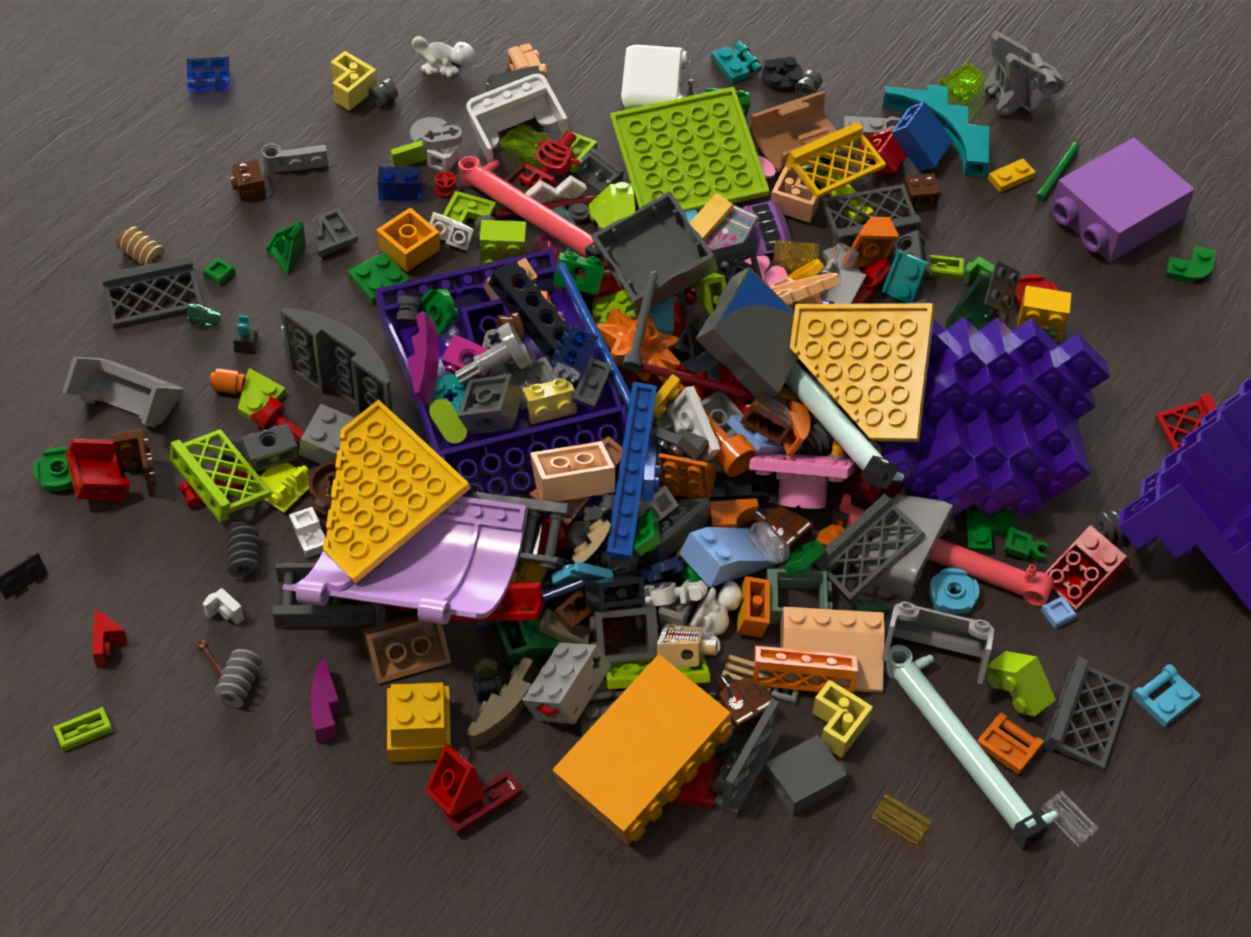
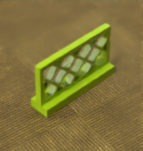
[170,429,272,523]

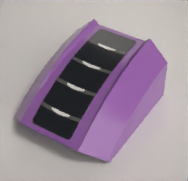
[742,200,793,255]

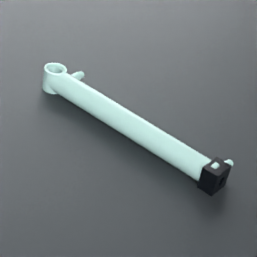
[785,358,904,489]
[884,645,1058,850]

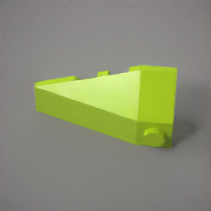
[589,182,635,230]

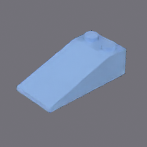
[679,527,779,587]

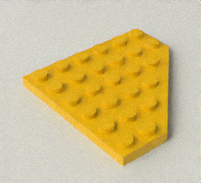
[790,303,935,442]
[323,399,471,584]

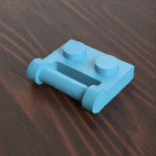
[1132,664,1201,727]

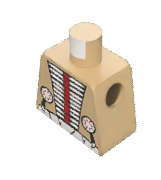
[657,623,718,667]

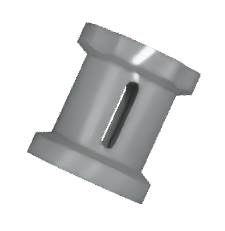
[482,329,503,349]

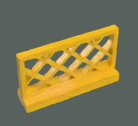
[785,122,886,199]

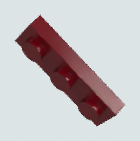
[442,770,523,836]

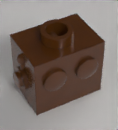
[230,159,266,201]
[904,174,941,210]

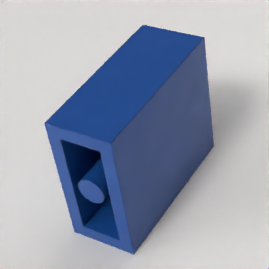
[891,101,953,172]

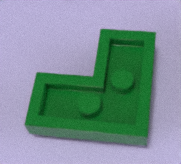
[964,508,1015,554]

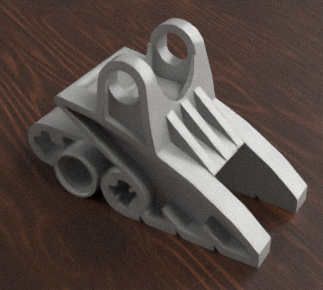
[983,31,1065,116]

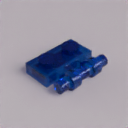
[187,57,230,91]

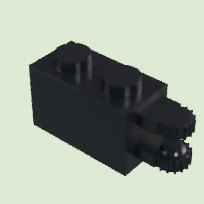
[709,471,770,504]

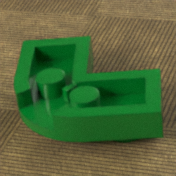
[1165,246,1216,284]
[783,540,825,574]

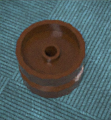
[308,461,336,521]

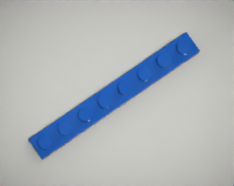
[606,382,657,560]

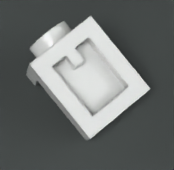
[203,588,244,625]

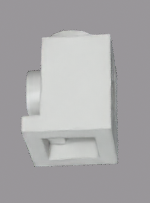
[427,145,459,172]

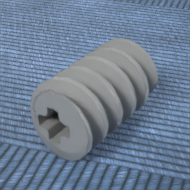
[214,649,263,708]

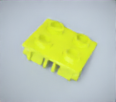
[248,462,310,513]

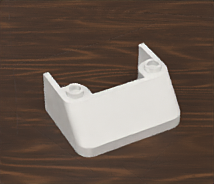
[466,74,569,163]

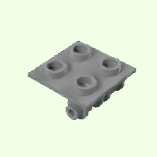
[819,259,867,304]

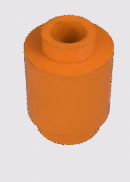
[210,368,246,394]

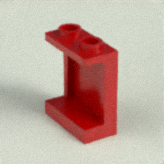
[65,439,130,501]

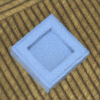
[1041,596,1077,629]

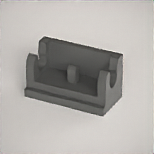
[576,148,623,193]

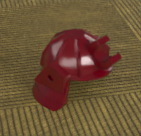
[840,468,902,510]

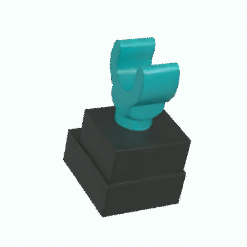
[233,315,258,354]

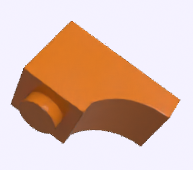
[708,499,758,528]

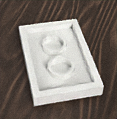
[667,386,720,463]

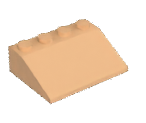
[780,607,885,693]

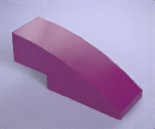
[311,658,340,743]

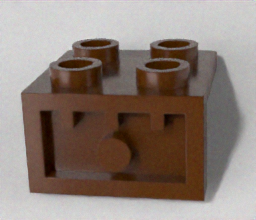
[112,429,157,496]

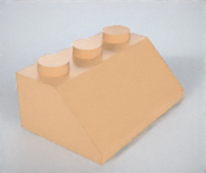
[530,441,615,502]

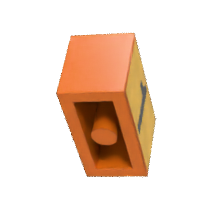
[737,576,770,638]

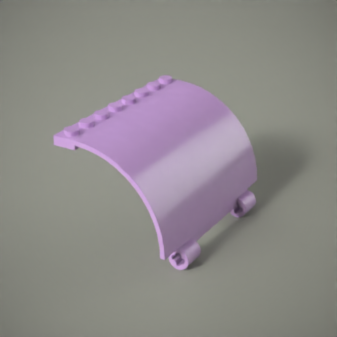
[282,497,529,625]

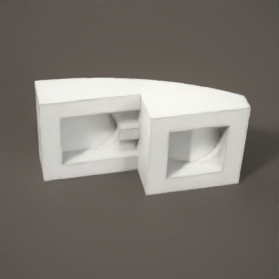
[289,507,326,558]

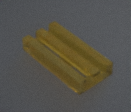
[872,794,932,845]

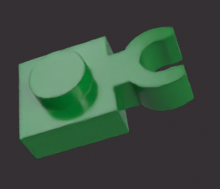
[1003,527,1048,562]

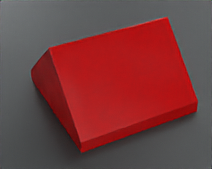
[424,744,485,816]

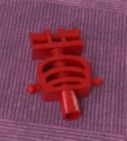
[518,130,580,189]

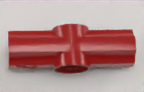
[852,258,891,304]

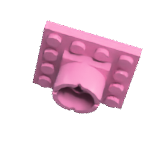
[749,453,858,509]

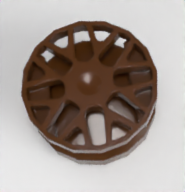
[497,311,525,343]

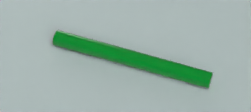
[1036,142,1080,200]

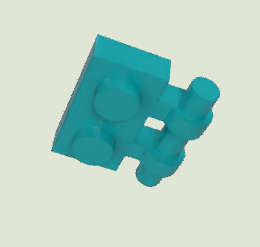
[711,41,762,84]

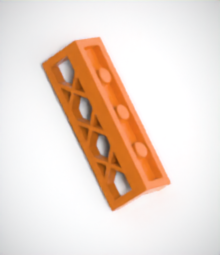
[752,646,858,694]

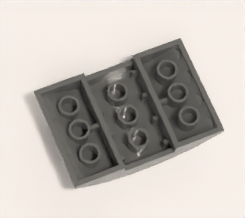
[281,308,393,416]

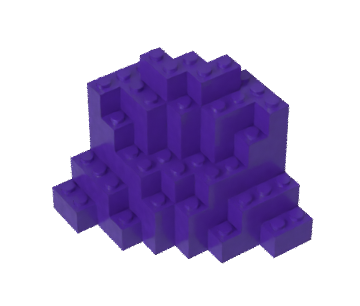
[882,317,1110,518]
[1119,377,1251,611]

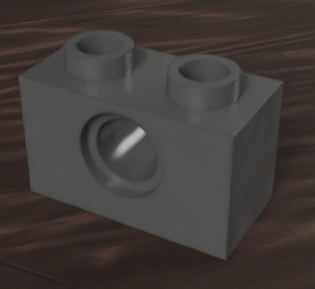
[242,424,298,472]

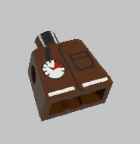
[752,506,814,565]
[717,674,774,735]

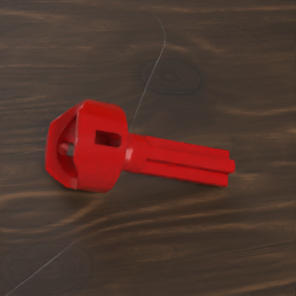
[250,395,304,445]

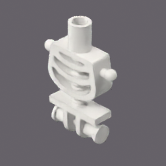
[642,580,708,606]

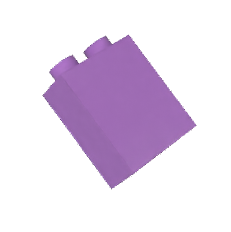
[1050,138,1195,263]

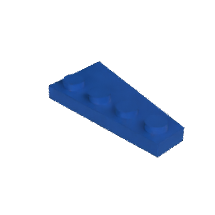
[643,433,662,501]

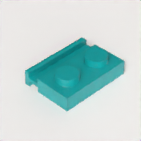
[882,250,929,304]

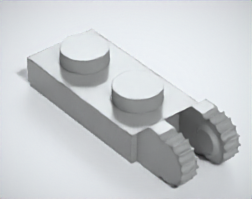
[843,116,901,138]

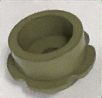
[473,658,498,679]

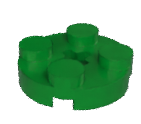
[421,289,459,335]
[33,447,74,492]

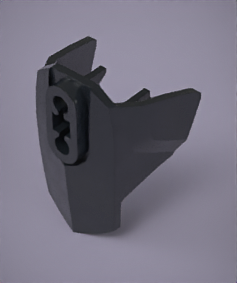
[682,300,721,375]

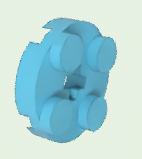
[929,568,979,614]

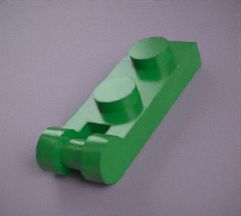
[634,506,661,556]

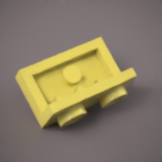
[523,378,577,424]

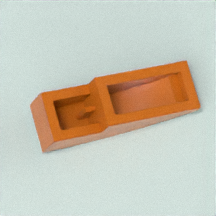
[782,400,810,457]

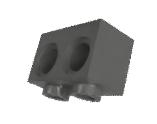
[893,230,931,278]

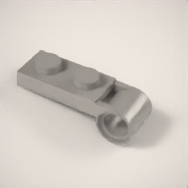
[261,144,328,173]

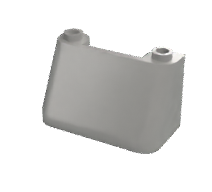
[855,494,953,601]

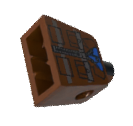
[740,392,792,445]

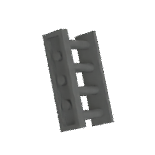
[472,492,574,570]
[273,562,376,628]

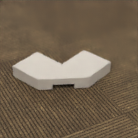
[525,175,587,203]

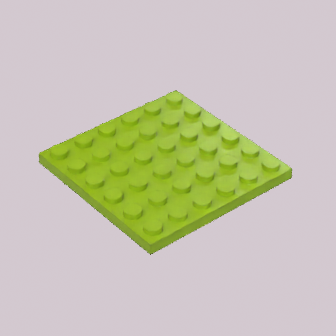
[610,87,769,211]

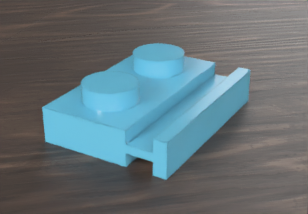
[552,562,613,585]

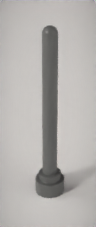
[622,271,658,372]

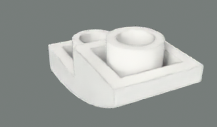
[430,212,474,251]

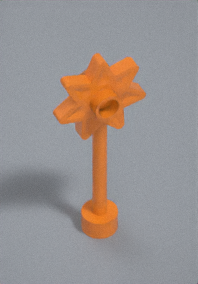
[597,308,758,477]

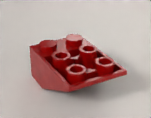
[1045,525,1131,611]

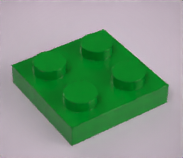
[348,252,410,304]

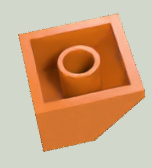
[842,217,899,267]

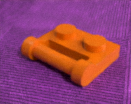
[977,712,1045,775]

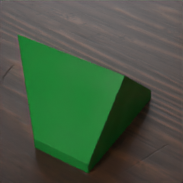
[265,221,306,275]

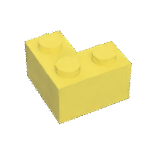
[331,51,378,111]
[812,680,873,758]

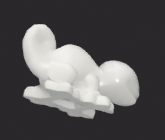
[412,36,476,78]
[687,580,742,653]

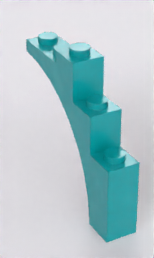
[882,85,989,178]

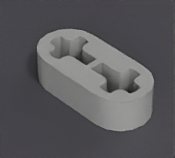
[422,125,462,150]

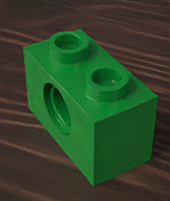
[553,251,605,295]

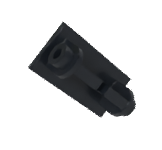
[0,552,48,599]

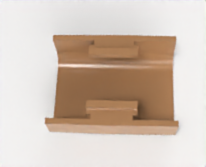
[751,90,841,172]

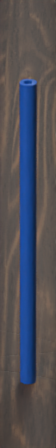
[557,263,631,408]

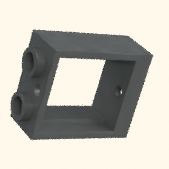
[589,606,658,662]

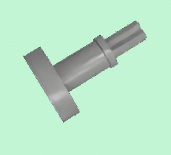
[455,322,532,384]

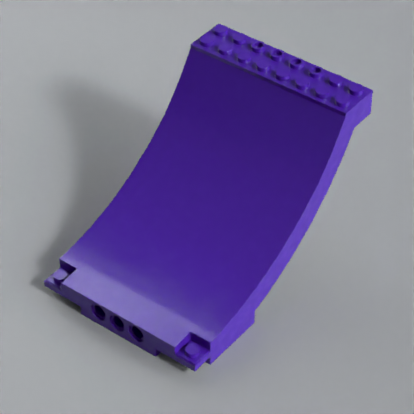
[374,249,644,520]

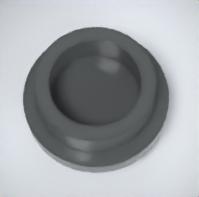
[568,203,590,223]

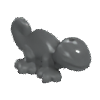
[567,494,615,548]

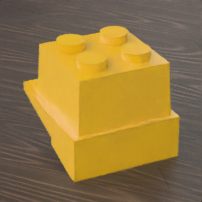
[387,682,451,762]

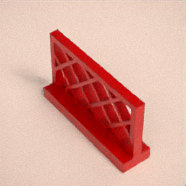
[1156,393,1217,451]

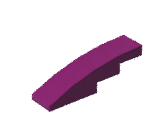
[407,311,439,406]

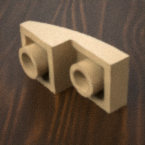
[572,519,611,563]

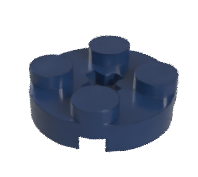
[637,556,687,585]

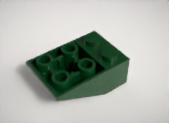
[493,607,564,671]

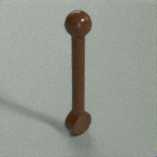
[504,160,530,182]
[196,639,223,678]

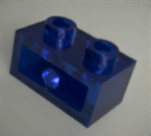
[377,166,423,201]
[551,325,599,385]

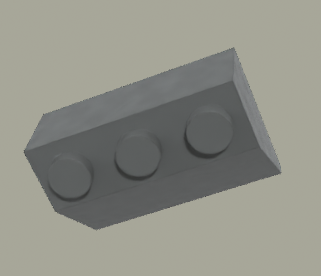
[639,498,710,565]

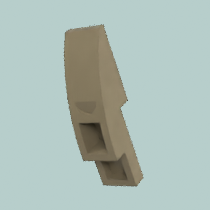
[467,657,533,749]

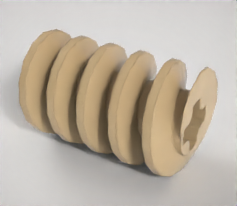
[116,227,165,266]

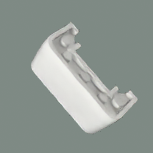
[621,45,691,110]

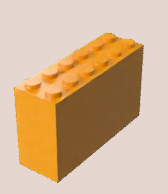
[552,654,733,845]

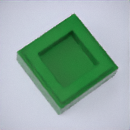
[203,258,235,286]

